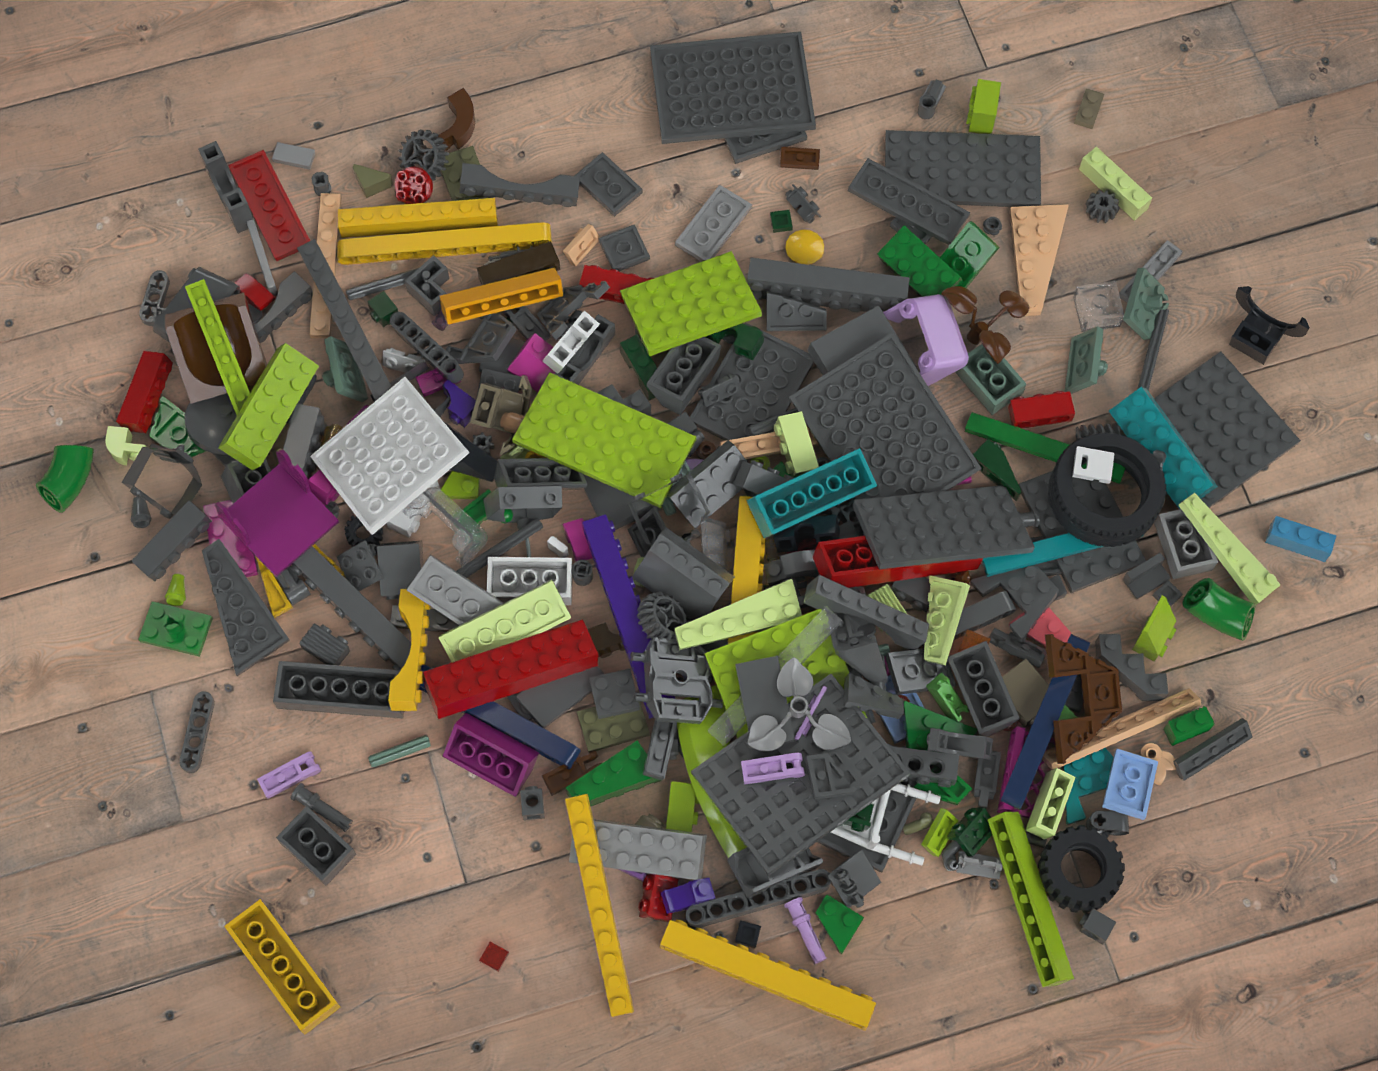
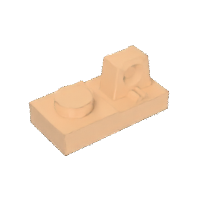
[563,224,600,266]

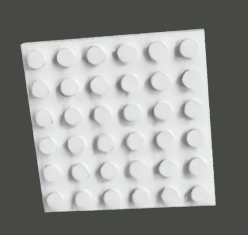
[310,377,469,535]

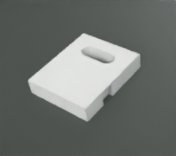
[1072,446,1114,484]

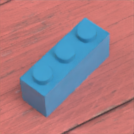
[1265,516,1336,562]

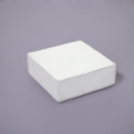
[547,536,569,558]

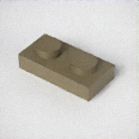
[1074,88,1104,129]

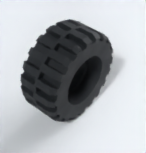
[1038,825,1125,913]

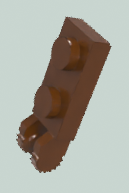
[542,751,602,796]

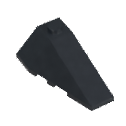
[443,421,497,482]

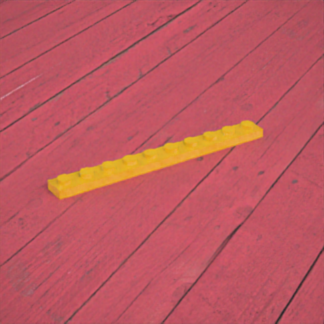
[565,794,634,1017]

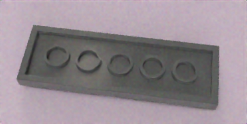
[848,158,970,245]

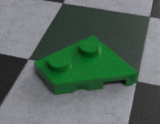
[914,766,972,805]
[815,895,864,954]

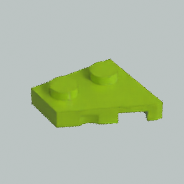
[439,471,480,499]

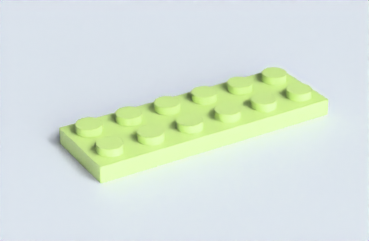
[438,580,571,662]

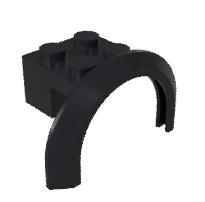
[1229,286,1310,365]

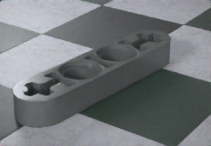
[180,691,215,773]

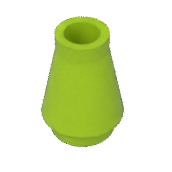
[165,574,186,606]

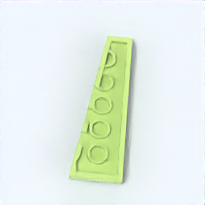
[1179,493,1280,605]
[674,579,802,650]

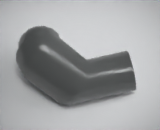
[942,840,961,871]

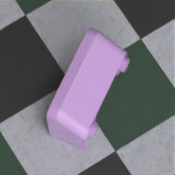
[883,294,969,386]

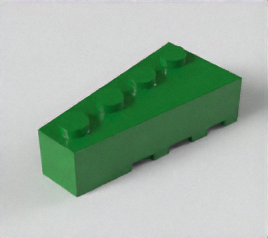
[566,740,662,807]

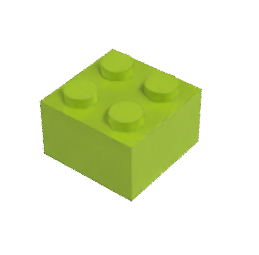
[966,79,1001,134]

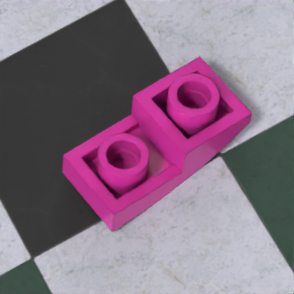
[562,518,593,561]

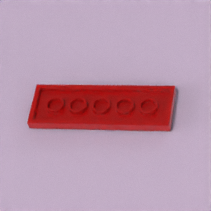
[228,150,310,262]

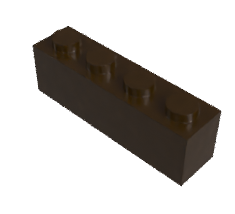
[477,241,560,285]

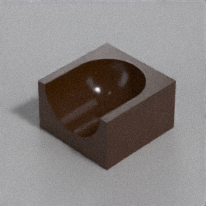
[165,293,267,404]

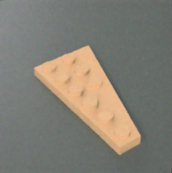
[1010,205,1069,316]

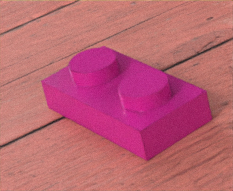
[416,369,461,397]

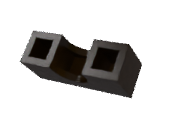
[588,622,625,658]

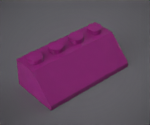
[442,713,539,797]

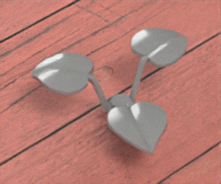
[748,657,851,751]

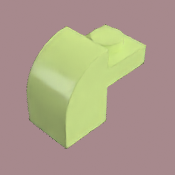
[105,426,146,466]

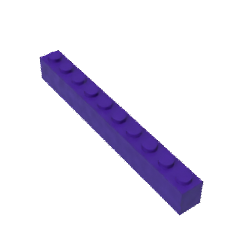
[582,514,675,719]

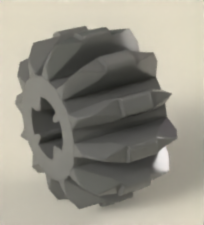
[1086,190,1119,223]

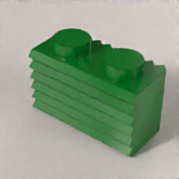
[1163,706,1215,746]

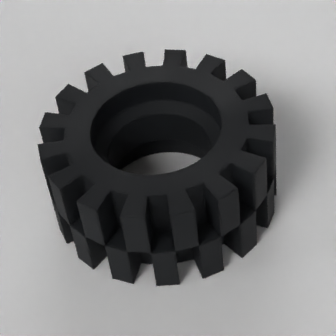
[344,515,384,548]

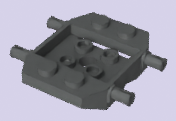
[630,637,723,724]

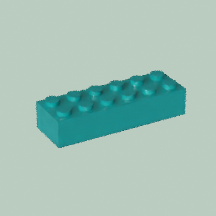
[1109,386,1218,510]
[746,448,877,538]

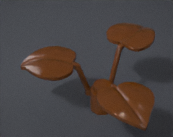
[941,286,1029,364]

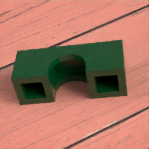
[705,323,764,361]
[620,334,657,401]

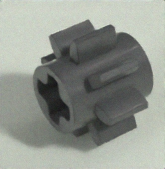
[473,432,495,455]

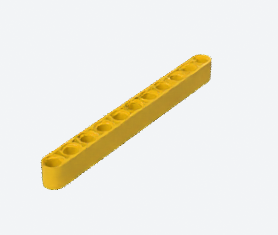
[337,222,552,265]

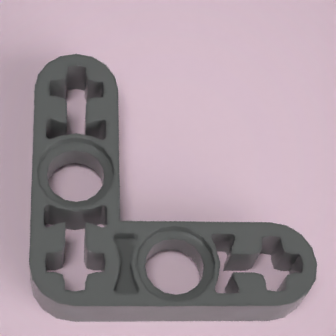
[139,270,170,326]

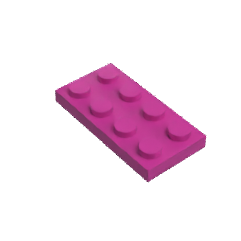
[203,500,258,577]

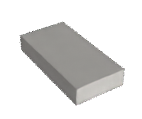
[272,142,316,170]

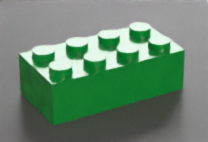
[877,225,964,297]

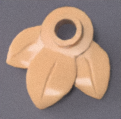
[1140,743,1176,785]

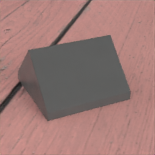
[628,507,666,557]

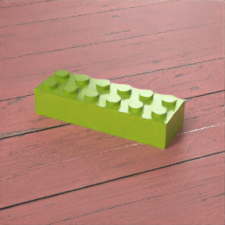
[218,343,319,470]

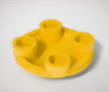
[785,230,824,265]

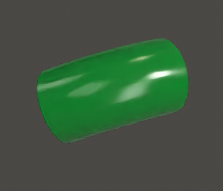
[36,445,94,513]
[1182,578,1256,641]

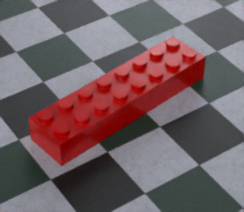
[813,536,983,588]
[423,619,598,719]

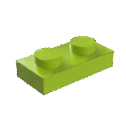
[921,808,959,857]

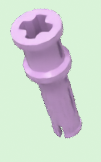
[784,897,827,964]

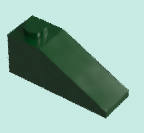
[973,439,1022,501]

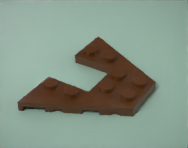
[1045,634,1122,764]

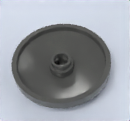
[185,390,251,455]

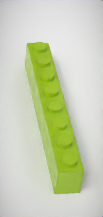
[988,812,1074,987]

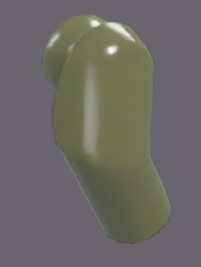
[903,812,934,835]

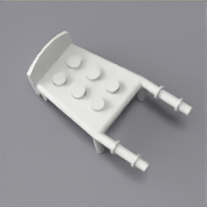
[831,784,941,866]

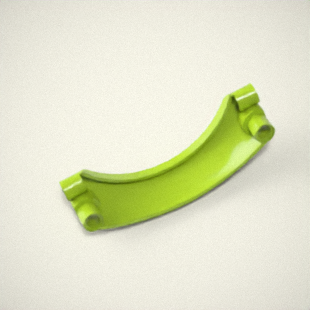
[677,685,747,858]

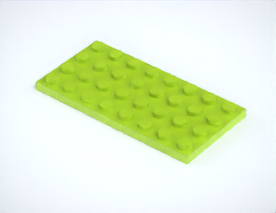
[512,372,696,508]

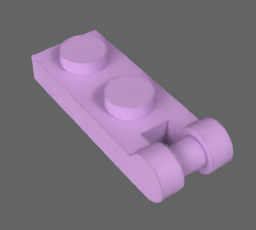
[257,751,321,799]
[741,753,805,785]

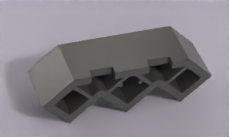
[1095,634,1168,701]

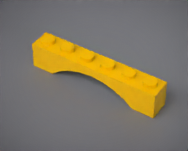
[388,589,431,711]

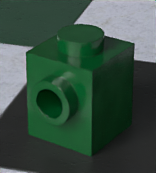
[367,291,398,327]

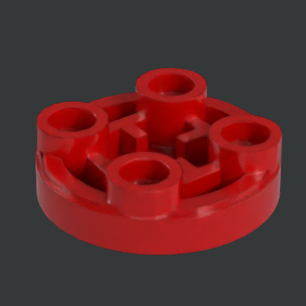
[394,166,433,204]

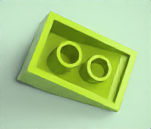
[1132,595,1177,662]

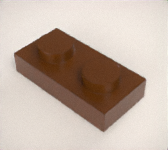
[780,147,820,170]

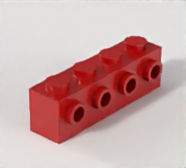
[116,351,173,434]

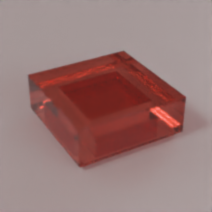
[479,942,509,972]

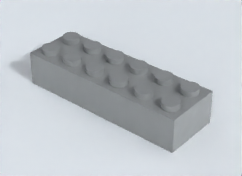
[569,819,707,880]

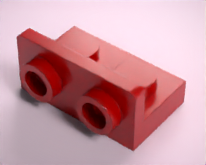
[638,874,679,922]

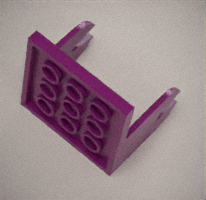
[215,448,339,578]

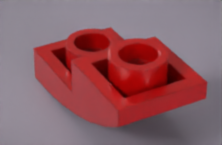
[234,273,275,311]

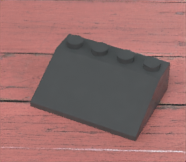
[584,475,662,530]
[632,528,735,621]

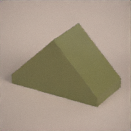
[353,164,393,198]

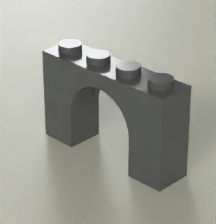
[198,141,253,234]

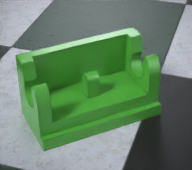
[926,673,969,722]

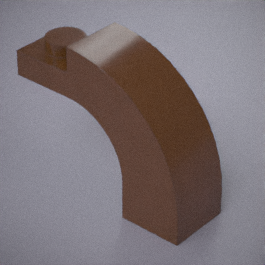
[438,88,475,151]

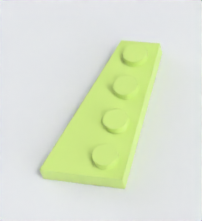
[924,576,970,666]

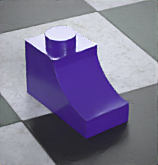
[443,380,476,428]
[661,878,715,914]

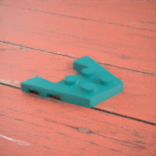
[1063,747,1114,825]

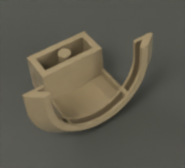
[470,375,532,455]

